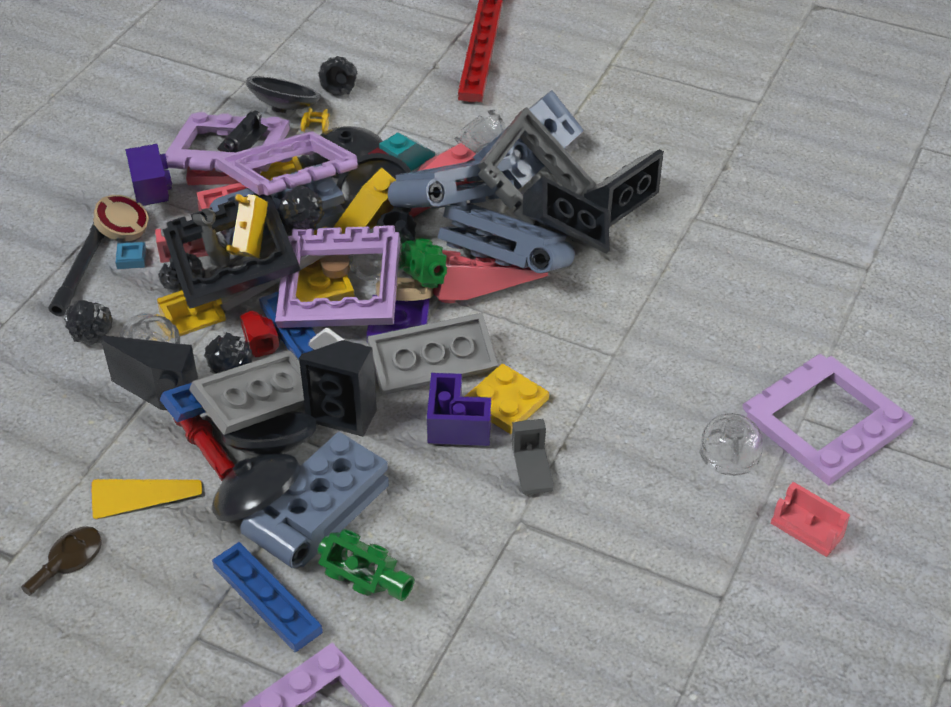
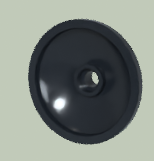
[246,76,321,113]
[309,126,383,179]
[336,153,412,214]
[221,411,317,456]
[212,453,301,521]

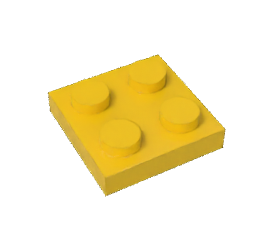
[464,363,549,434]

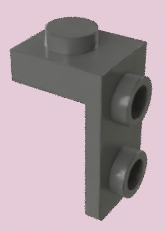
[512,419,554,495]

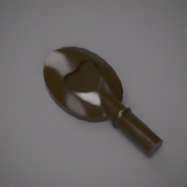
[21,526,102,596]

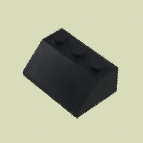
[583,149,664,227]
[523,176,610,254]
[299,340,377,437]

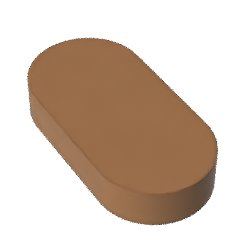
[319,255,350,279]

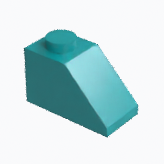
[379,132,435,171]

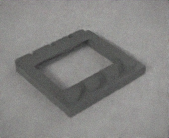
[478,107,597,230]

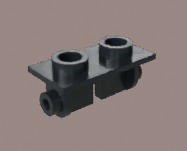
[217,110,268,153]

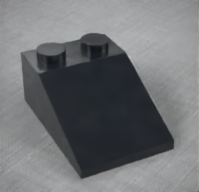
[101,335,198,411]

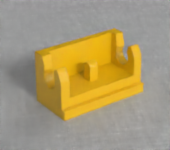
[226,194,268,258]
[157,290,226,339]

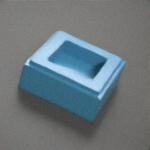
[116,242,147,269]

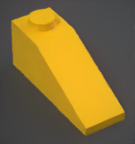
[333,168,396,234]

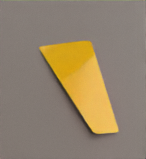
[91,479,202,519]

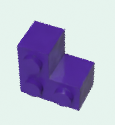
[125,144,172,206]
[427,373,491,446]

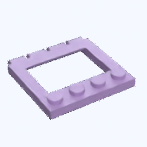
[165,112,290,174]
[216,131,358,196]
[275,225,400,328]
[742,354,914,486]
[241,643,393,707]

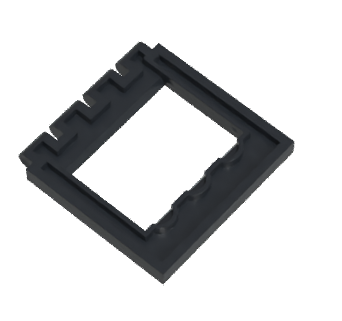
[162,193,301,309]

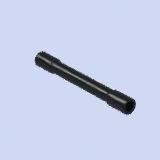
[48,222,105,316]

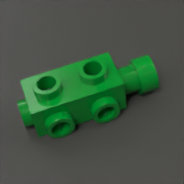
[399,238,447,288]
[318,529,415,601]

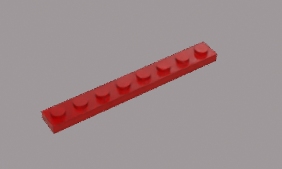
[458,0,504,102]

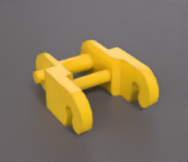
[301,108,330,133]

